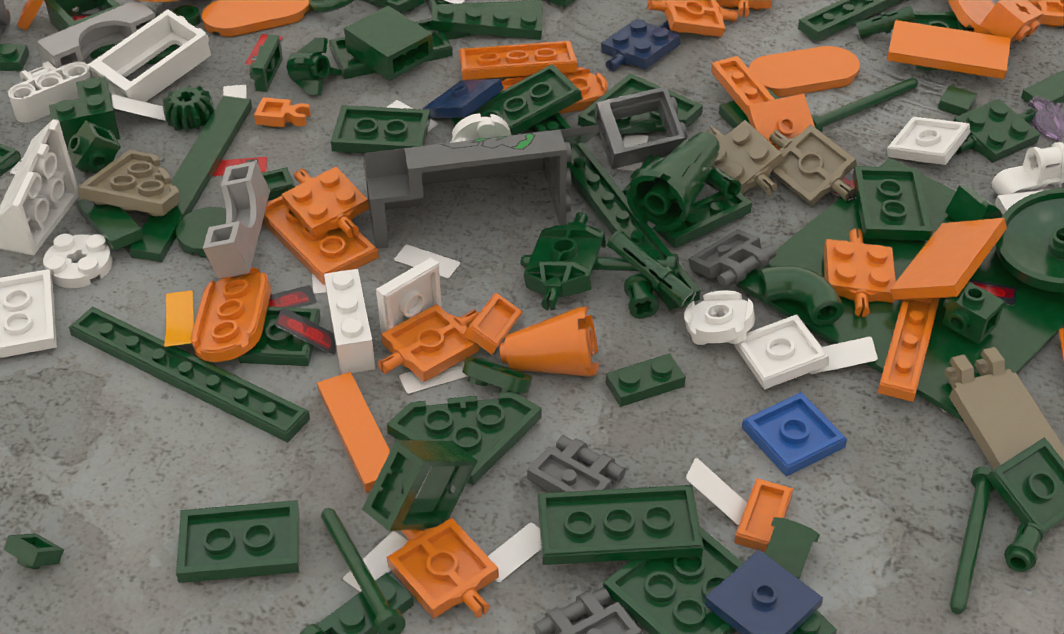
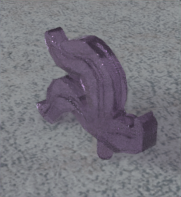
[1028,96,1064,142]

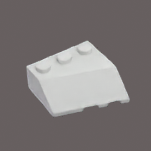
[0,119,79,255]

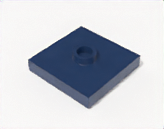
[422,79,504,118]
[705,550,823,634]

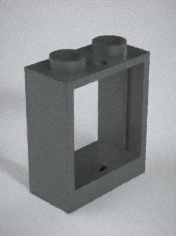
[594,86,687,169]

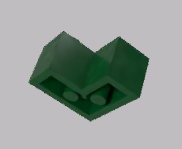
[49,76,121,147]

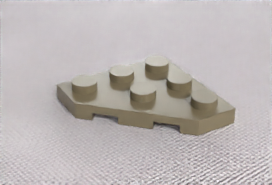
[77,150,180,216]

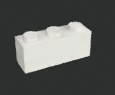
[324,269,375,374]

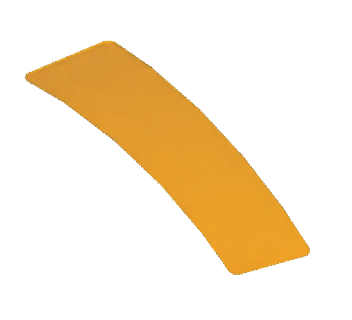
[164,290,194,347]

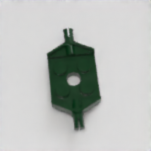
[524,212,606,311]

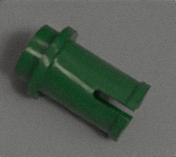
[1004,522,1043,572]

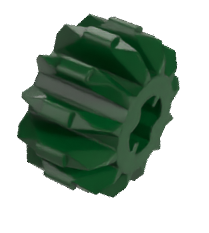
[163,85,214,132]

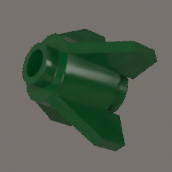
[286,37,342,96]

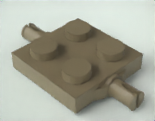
[707,120,784,195]
[769,124,857,207]

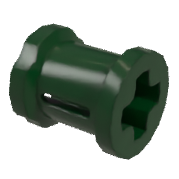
[624,274,659,319]

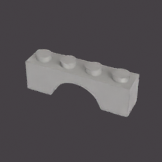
[36,0,156,69]
[203,161,270,279]

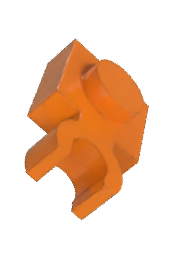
[254,97,311,127]

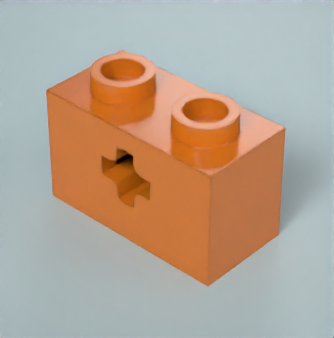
[981,0,1044,43]

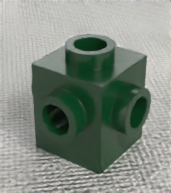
[67,120,121,173]
[942,281,1005,344]

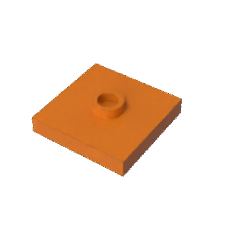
[745,93,815,151]

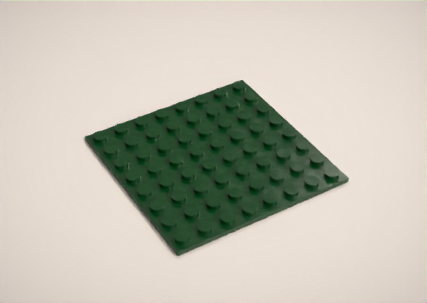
[736,158,1064,423]

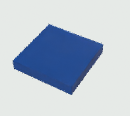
[742,392,847,477]

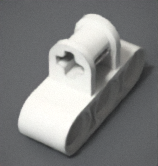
[8,61,92,123]
[992,142,1064,195]

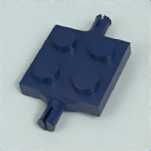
[601,19,680,72]

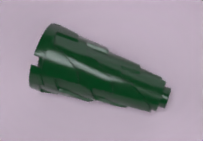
[626,132,721,232]

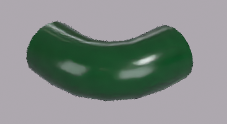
[757,266,844,325]

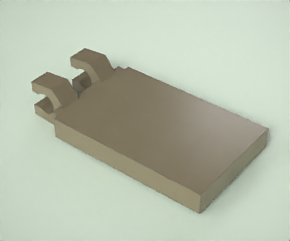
[944,347,1064,469]

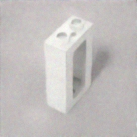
[88,10,211,102]

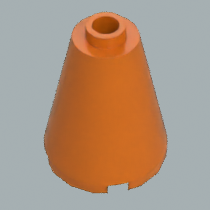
[500,306,599,377]

